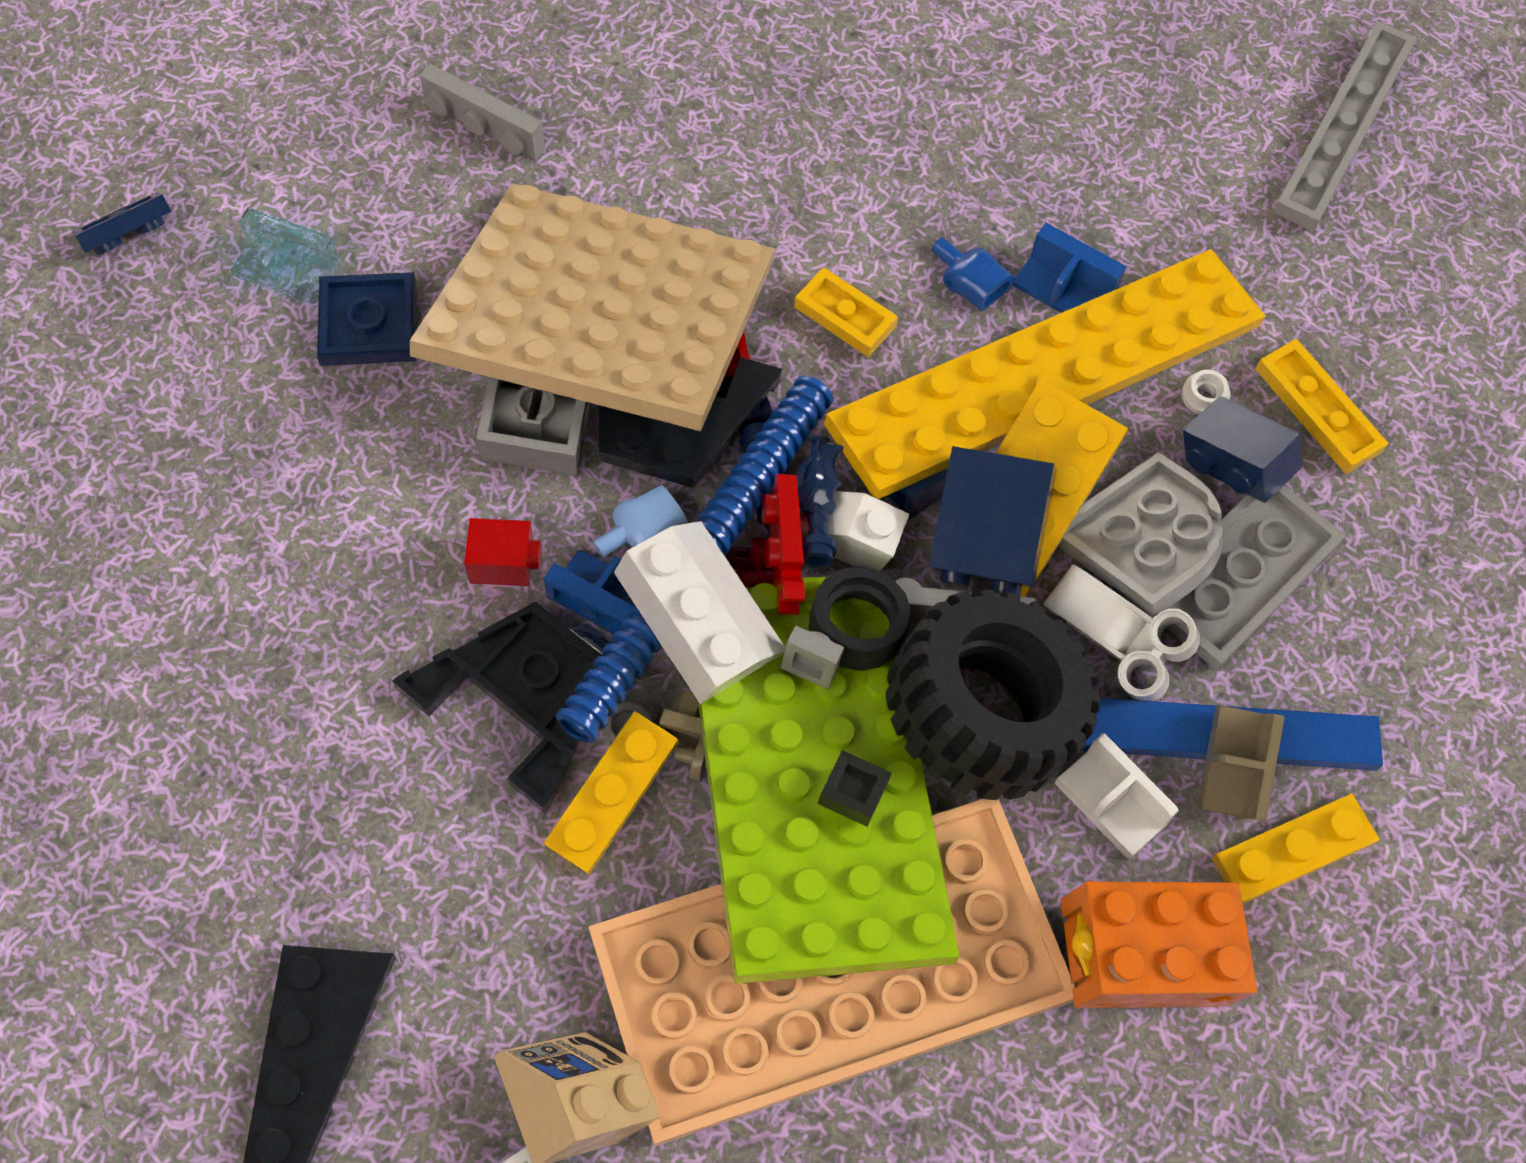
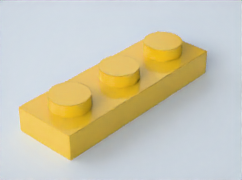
[1255,338,1389,475]
[543,711,679,875]
[1212,793,1380,904]

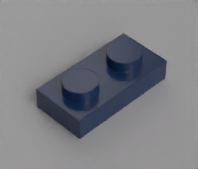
[72,191,172,255]

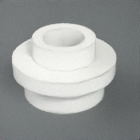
[1181,370,1230,415]

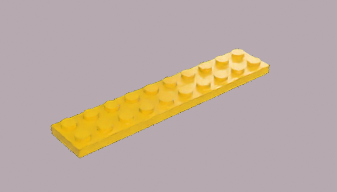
[824,249,1266,499]

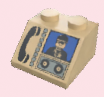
[494,1032,661,1163]

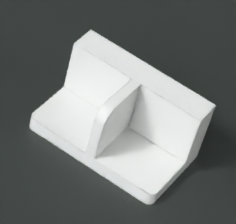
[1055,733,1179,860]

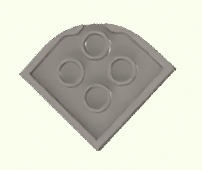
[1058,452,1223,618]

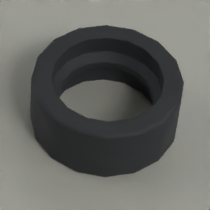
[808,567,911,671]

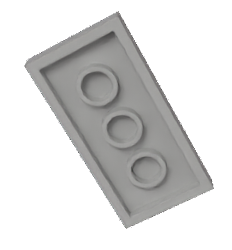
[1166,485,1346,671]

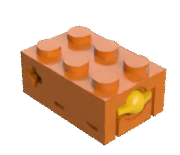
[1061,881,1258,1008]

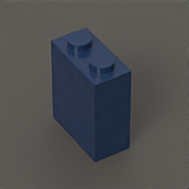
[929,446,1057,595]

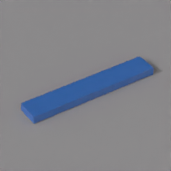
[1080,698,1383,771]

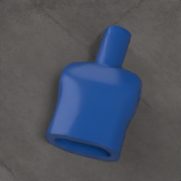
[931,237,1014,311]

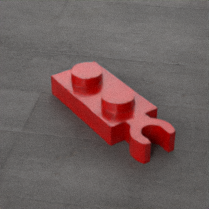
[761,474,805,615]

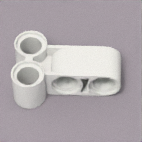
[1043,564,1200,701]

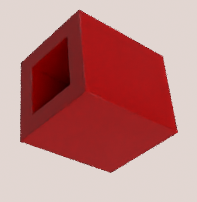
[464,518,542,587]

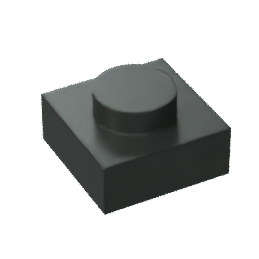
[817,750,892,827]

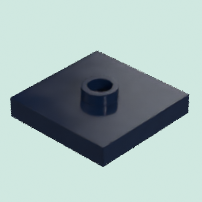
[317,272,416,366]

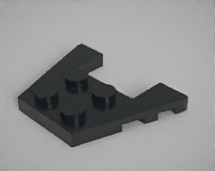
[599,357,782,488]
[392,602,603,814]

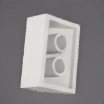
[614,521,785,705]

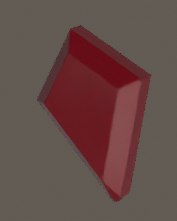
[725,537,774,588]

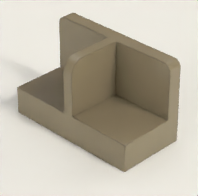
[1197,705,1284,822]

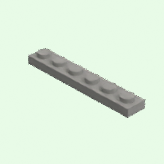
[1272,21,1417,232]

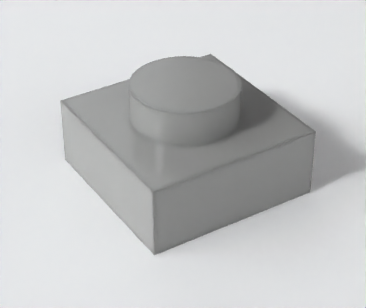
[780,626,844,689]

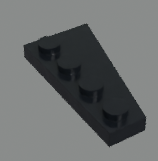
[243,945,396,1163]

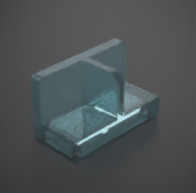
[231,207,340,304]

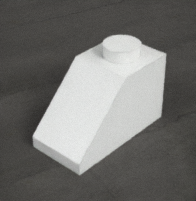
[799,491,909,571]

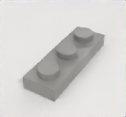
[419,64,545,160]

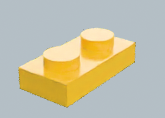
[794,267,898,358]

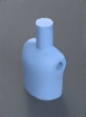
[592,484,688,558]

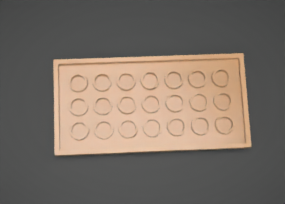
[588,799,1075,1147]

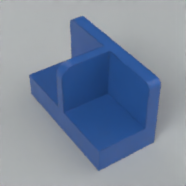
[1013,223,1127,313]
[543,550,635,634]

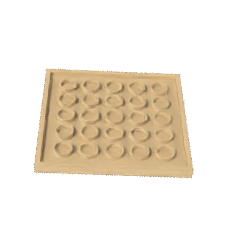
[410,183,775,431]

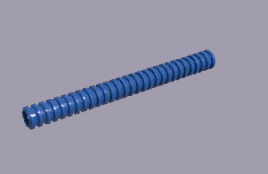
[556,375,833,743]

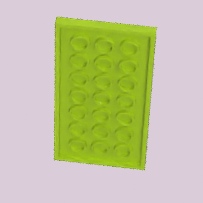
[698,577,960,984]

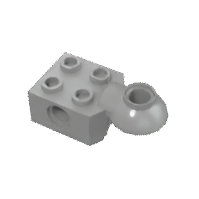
[476,377,591,476]

